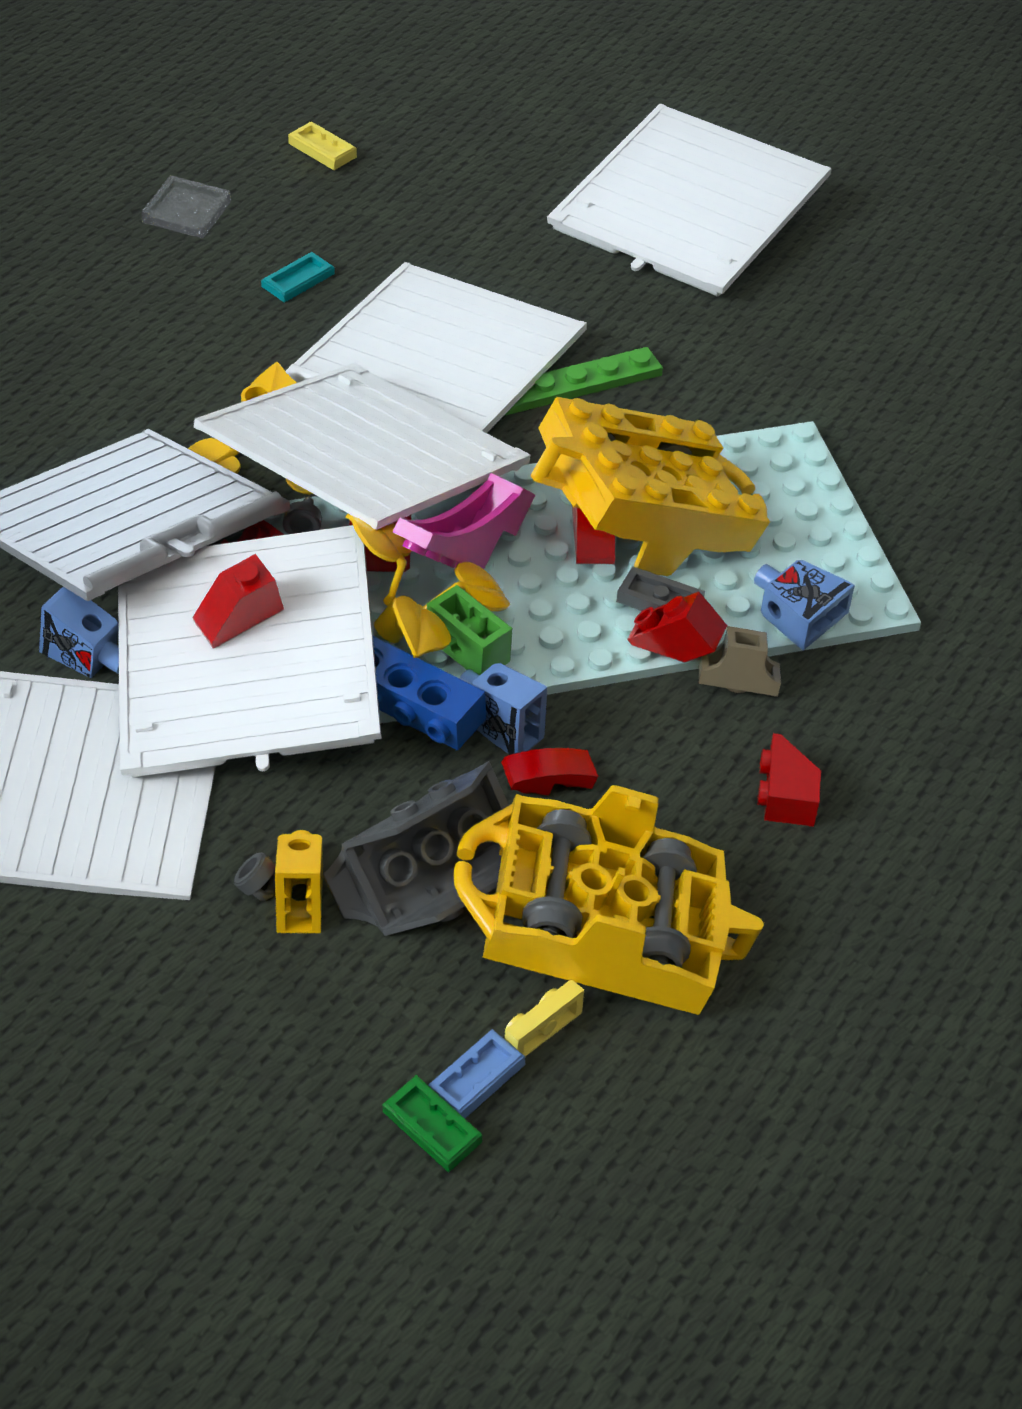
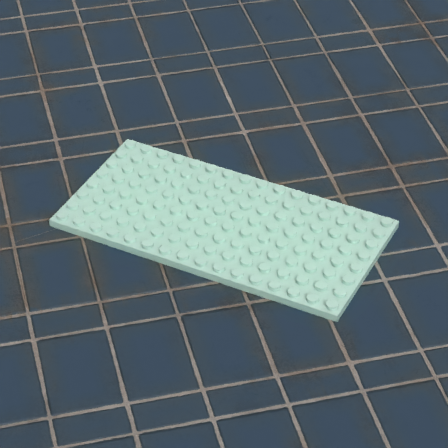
[264,421,921,724]

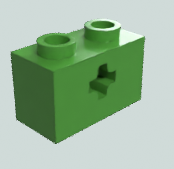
[427,585,513,675]

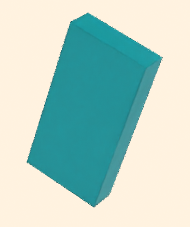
[261,252,335,303]

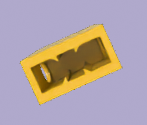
[275,830,323,933]

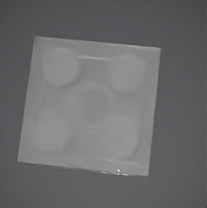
[142,175,231,238]

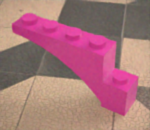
[393,473,535,569]

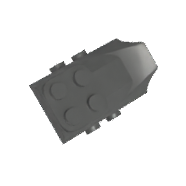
[323,761,509,936]

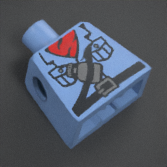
[754,560,855,651]
[39,587,119,678]
[459,663,547,755]

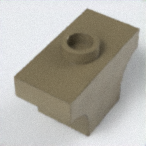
[698,626,781,697]

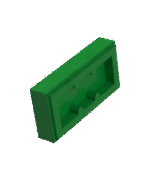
[382,1075,482,1173]

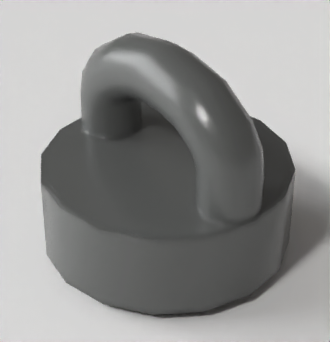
[282,497,322,534]
[234,852,276,901]

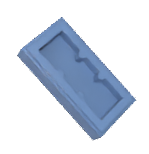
[428,1029,525,1118]

